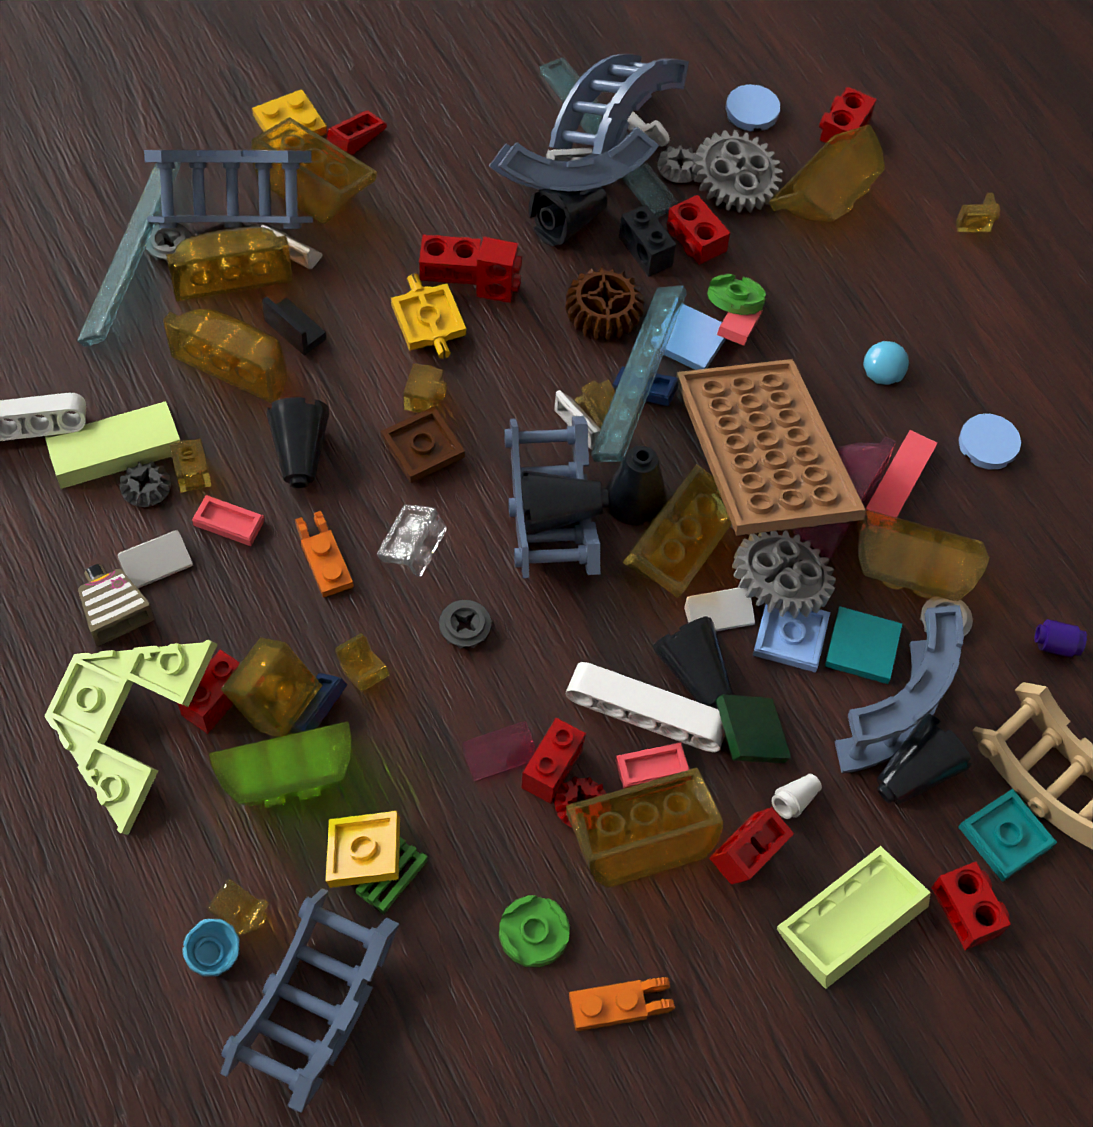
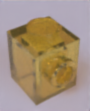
[403,363,447,413]
[169,438,212,493]

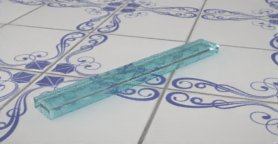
[540,57,679,218]
[77,162,181,347]
[591,285,687,462]

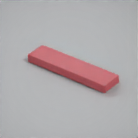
[858,430,937,538]

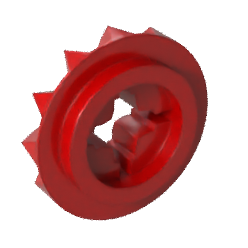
[555,776,609,830]

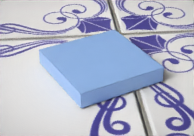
[651,302,726,370]
[752,604,830,673]

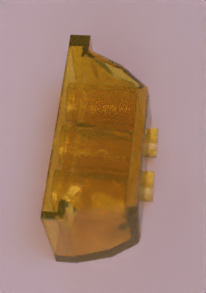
[251,117,377,224]
[768,124,885,223]
[166,226,293,301]
[163,309,287,403]
[622,464,732,598]
[857,509,990,601]
[566,768,723,888]

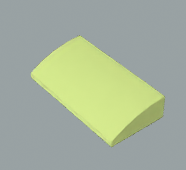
[45,401,183,489]
[777,846,931,989]

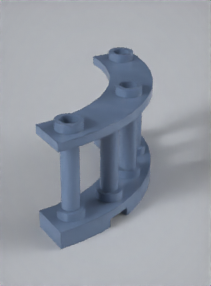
[549,54,689,155]
[488,127,660,191]
[144,150,313,229]
[504,416,600,578]
[835,605,964,774]
[220,888,399,1113]

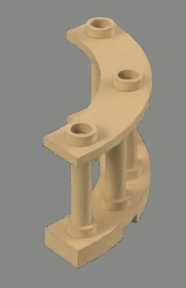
[972,682,1093,849]

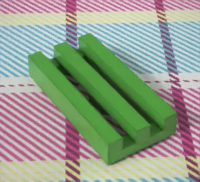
[356,837,428,914]

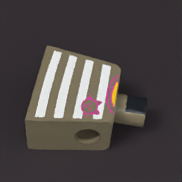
[78,564,155,647]

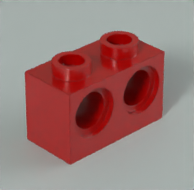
[819,87,877,153]
[666,195,730,265]
[419,235,481,285]
[476,237,522,303]
[178,649,251,734]
[521,718,586,804]
[709,807,794,885]
[931,861,1011,950]

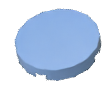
[726,84,780,131]
[958,414,1021,470]

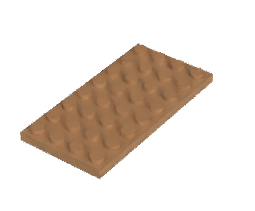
[676,359,865,536]

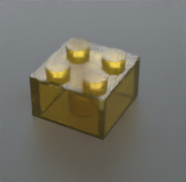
[220,637,322,738]

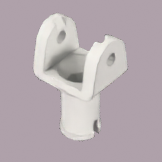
[627,111,670,146]

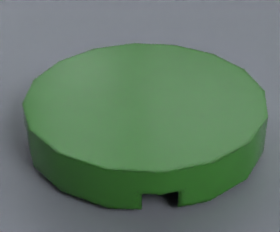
[707,274,766,315]
[499,895,570,967]

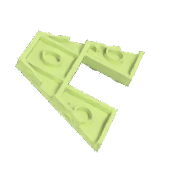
[45,640,218,835]

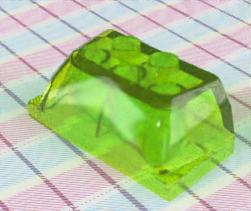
[209,722,351,808]

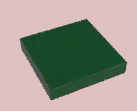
[715,694,791,763]

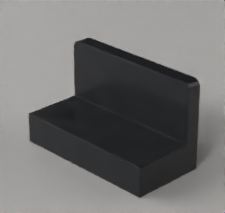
[262,297,327,355]

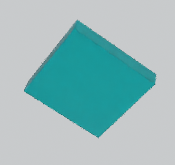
[824,606,902,684]
[958,789,1057,882]

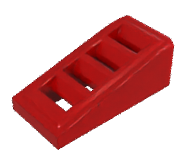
[327,110,387,159]

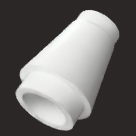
[772,774,822,819]

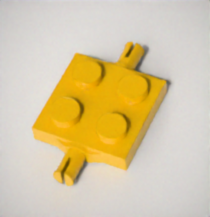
[391,274,466,359]

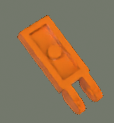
[295,511,354,598]
[569,977,675,1031]

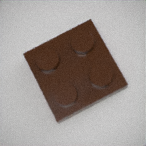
[380,406,465,483]

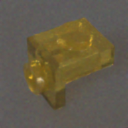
[956,193,1000,233]
[574,379,627,427]
[335,633,390,692]
[206,879,269,935]

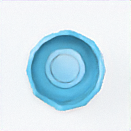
[863,341,909,385]
[183,919,240,977]

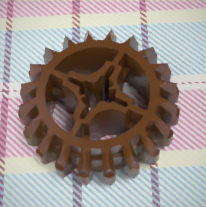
[565,267,644,341]

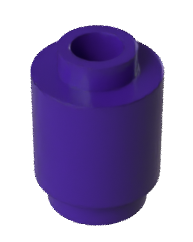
[1034,619,1087,658]

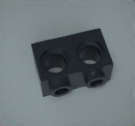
[619,205,676,277]

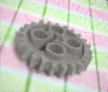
[692,130,782,212]
[732,530,836,618]

